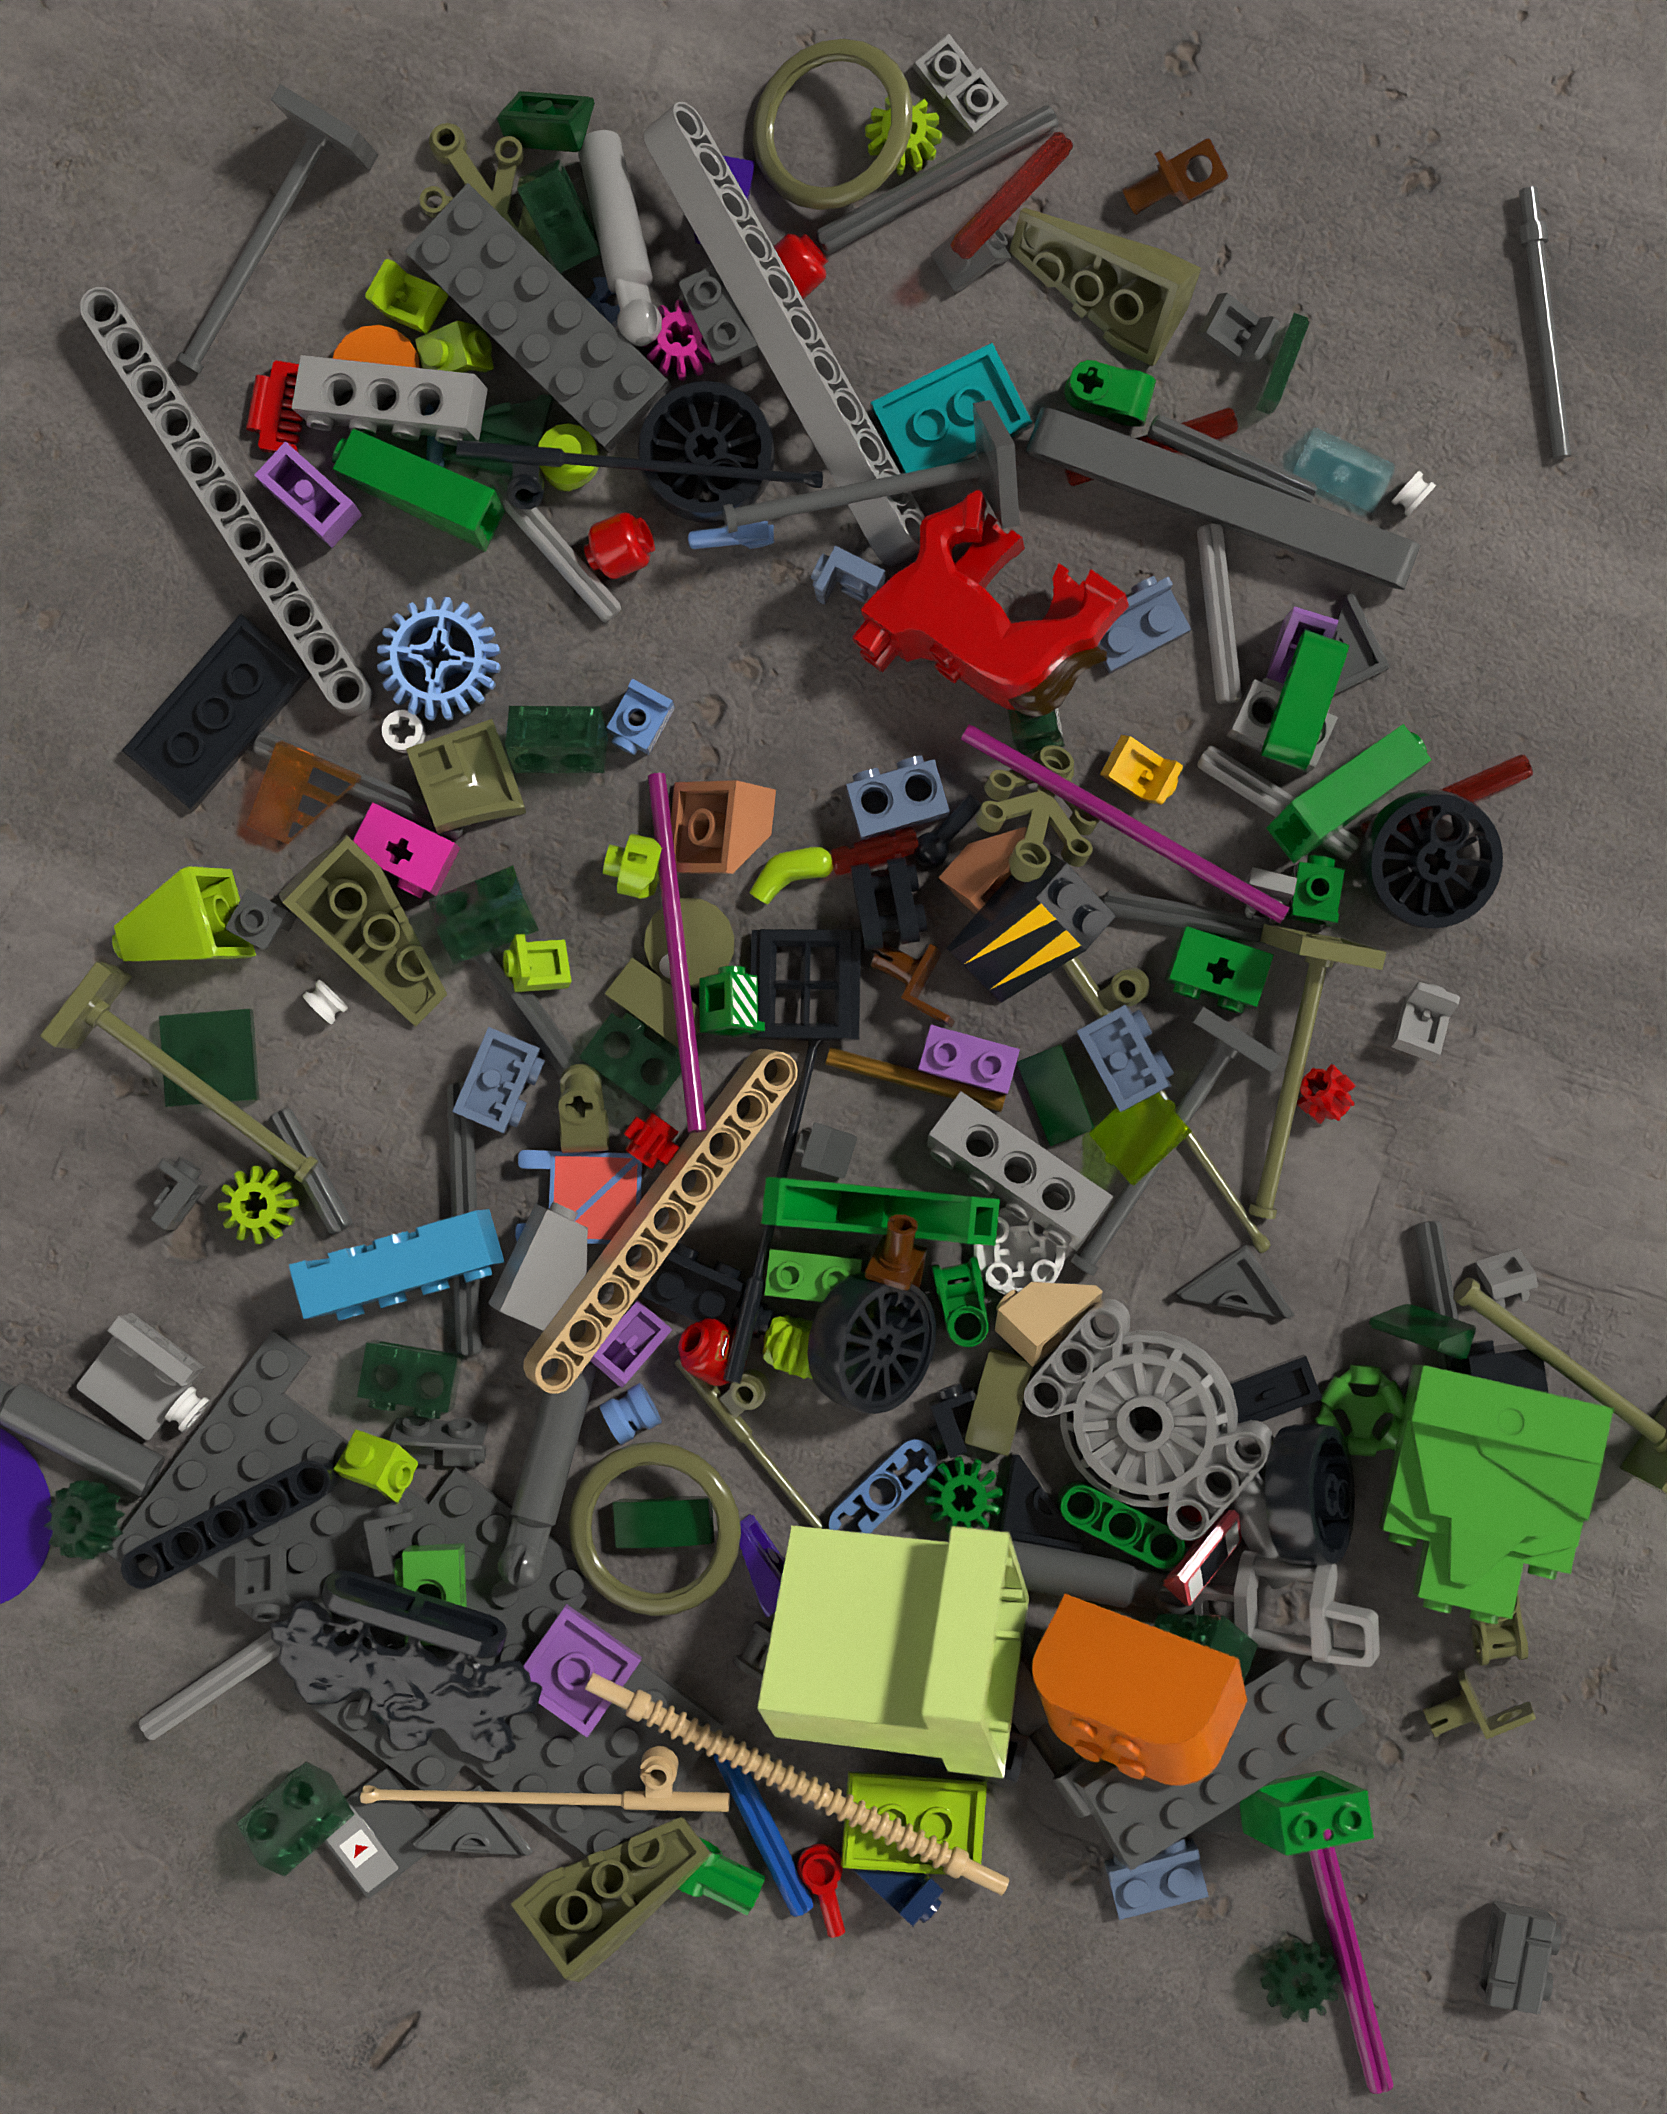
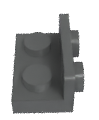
[679,266,759,368]

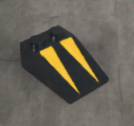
[946,852,1116,1003]

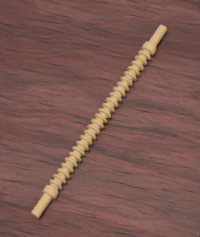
[585,1672,1009,1896]

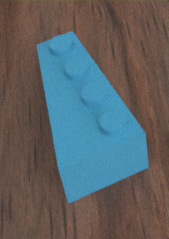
[289,1209,505,1321]

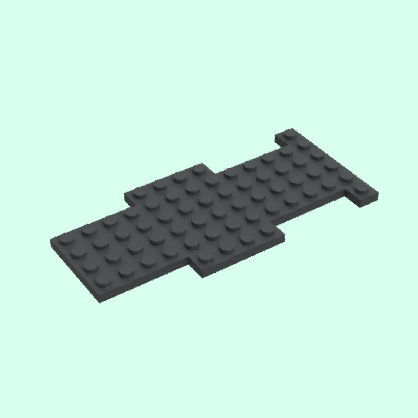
[106,1329,724,1856]

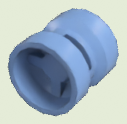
[599,1383,662,1445]

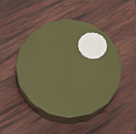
[644,898,735,989]

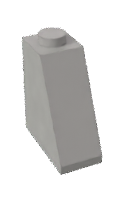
[488,1202,588,1341]

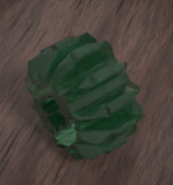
[43,1481,126,1560]
[1260,1938,1341,2023]

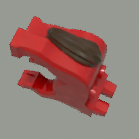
[852,490,1129,717]

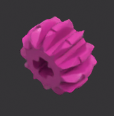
[643,299,714,381]

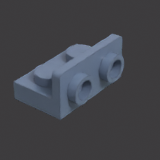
[811,546,886,605]
[1099,576,1192,674]
[1077,1005,1175,1112]
[452,1027,545,1133]
[1104,1837,1209,1920]

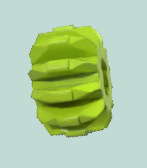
[865,97,942,176]
[218,1166,299,1244]
[762,1315,813,1379]

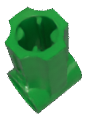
[678,1837,765,1916]

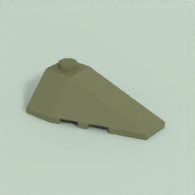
[1009,208,1201,366]
[278,835,448,1027]
[511,1817,712,1982]

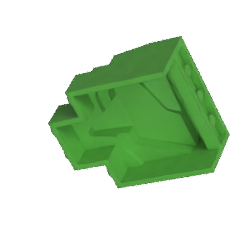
[1378,1364,1614,1624]

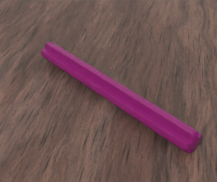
[1309,1829,1393,2094]

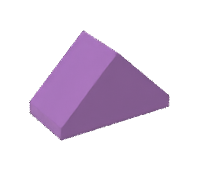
[1265,606,1338,685]
[590,1300,672,1388]

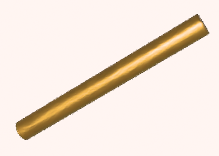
[825,1047,1006,1112]

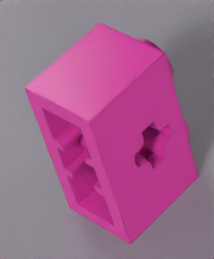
[353,802,460,898]

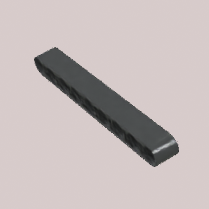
[1025,407,1421,590]

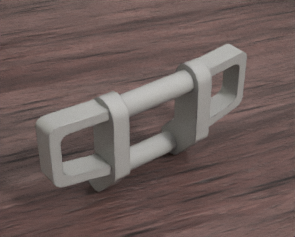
[1194,1550,1380,1667]

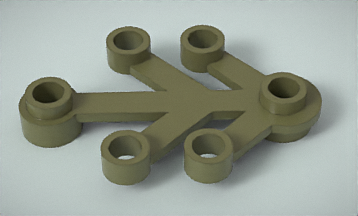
[420,123,549,258]
[975,745,1100,882]

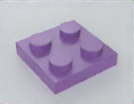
[523,1604,642,1737]

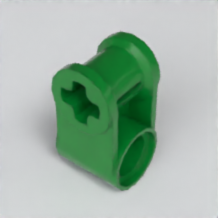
[1064,360,1156,427]
[932,1256,989,1347]

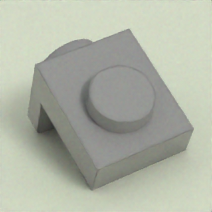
[1391,982,1460,1063]

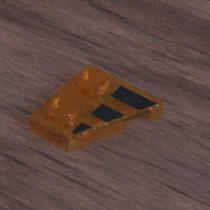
[246,740,362,844]

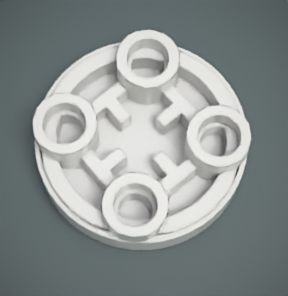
[973,1207,1065,1295]

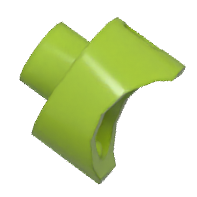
[538,423,599,491]
[603,833,662,899]

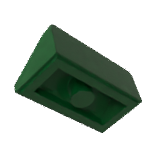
[496,91,595,153]
[1016,1044,1095,1146]
[1369,1304,1476,1360]

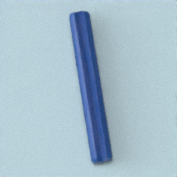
[714,1753,813,1917]

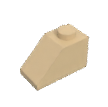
[995,1282,1103,1367]

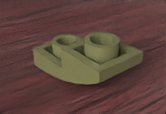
[605,958,700,1049]
[964,1348,1033,1456]

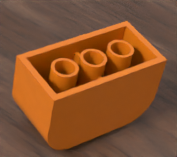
[1032,1594,1247,1786]

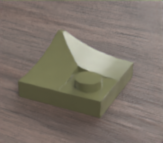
[406,719,526,834]

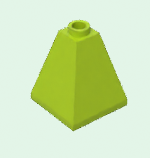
[112,866,256,961]

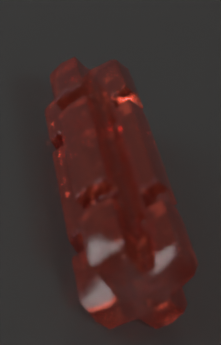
[830,827,919,875]

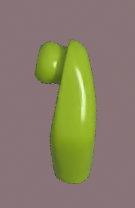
[749,847,834,905]

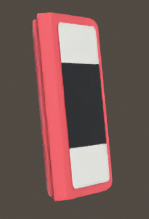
[1163,1509,1242,1606]

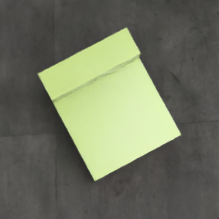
[757,1526,1029,1778]

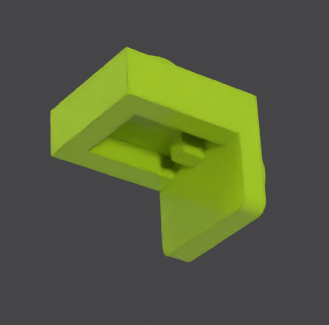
[365,259,449,335]
[415,321,494,373]
[503,934,572,992]
[334,1429,418,1502]

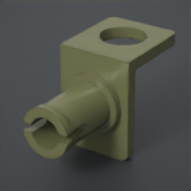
[1423,1669,1536,1740]

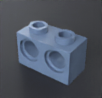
[846,755,950,842]

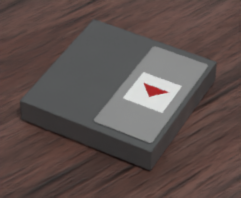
[313,1766,432,1900]

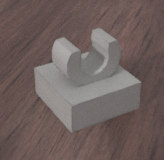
[1244,867,1297,924]
[1475,1249,1538,1308]

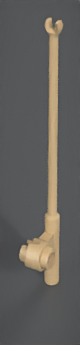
[360,1746,730,1812]

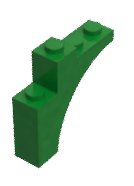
[761,1177,1000,1246]

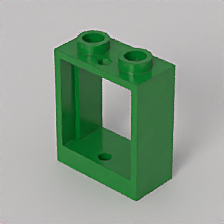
[1239,1770,1374,1856]

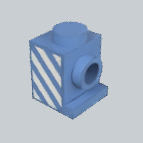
[606,678,675,756]

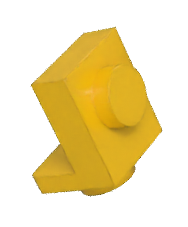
[1100,735,1183,805]

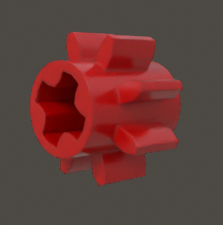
[1297,1064,1356,1124]
[623,1112,680,1169]

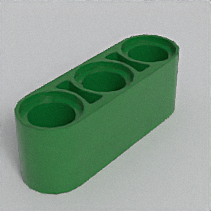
[1261,630,1349,770]
[1057,1480,1185,1569]

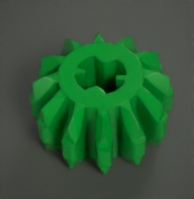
[924,1456,1002,1534]

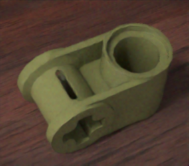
[558,1064,609,1153]
[1470,1593,1528,1666]

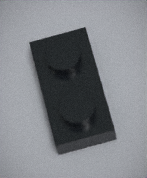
[1220,1355,1322,1423]

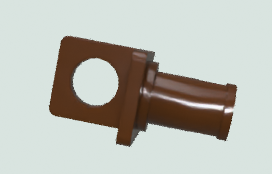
[1122,139,1229,215]
[871,941,955,1028]
[865,1214,927,1291]

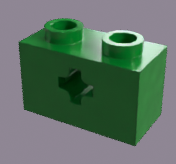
[1164,926,1274,1014]

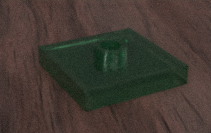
[159,1009,260,1107]

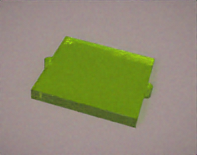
[1089,1093,1192,1186]

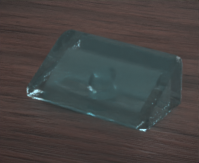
[1292,427,1395,513]

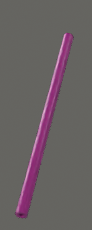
[960,724,1289,923]
[648,773,707,1133]

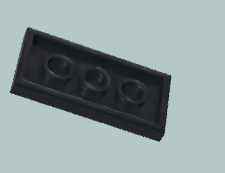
[122,614,312,811]

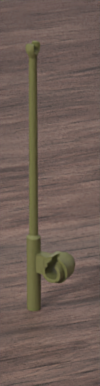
[1062,956,1271,1254]
[674,1358,827,1529]

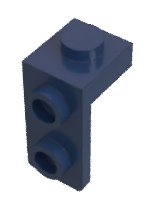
[840,1851,944,1926]

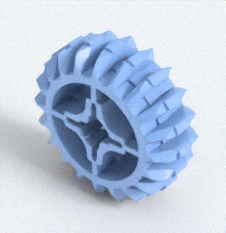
[377,597,501,721]

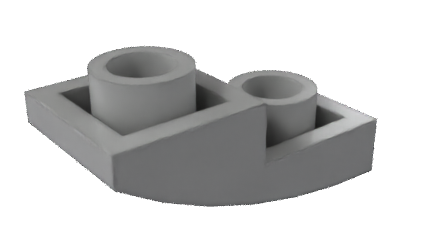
[912,34,1009,134]

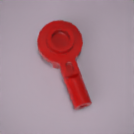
[797,1844,846,1938]

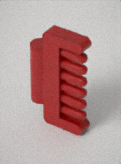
[246,360,303,454]

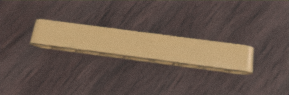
[523,1049,798,1393]

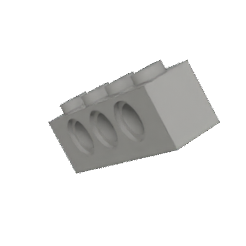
[291,355,488,446]
[927,1091,1113,1250]

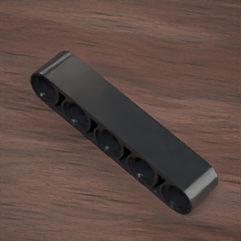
[121,1456,338,1589]

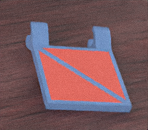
[515,1150,642,1245]

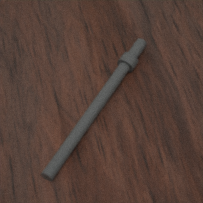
[1519,186,1571,459]

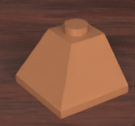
[671,780,776,874]
[939,827,1026,915]

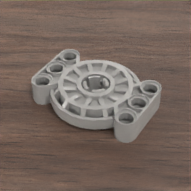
[1024,1299,1274,1540]

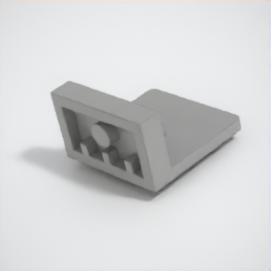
[77,1313,205,1440]

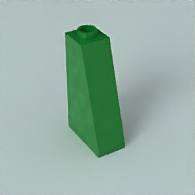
[332,429,506,551]
[1266,724,1432,864]

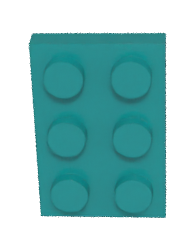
[870,343,1033,474]

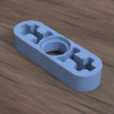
[829,1437,937,1534]

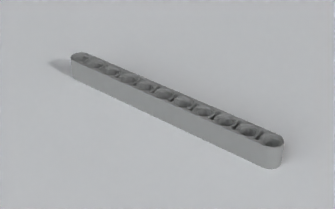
[644,102,925,567]
[80,287,373,716]

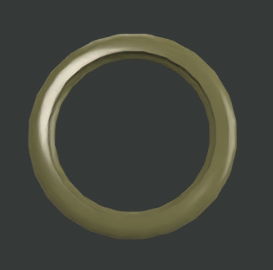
[753,38,913,210]
[569,1442,741,1616]

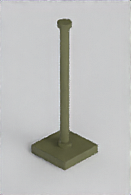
[1248,924,1386,1219]
[40,961,319,1183]
[1453,1277,1667,1495]

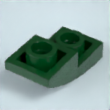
[613,1496,715,1548]

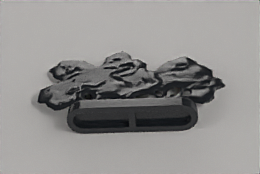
[269,1571,543,1762]

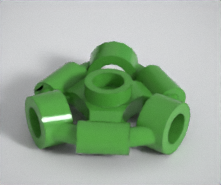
[1315,1365,1405,1457]

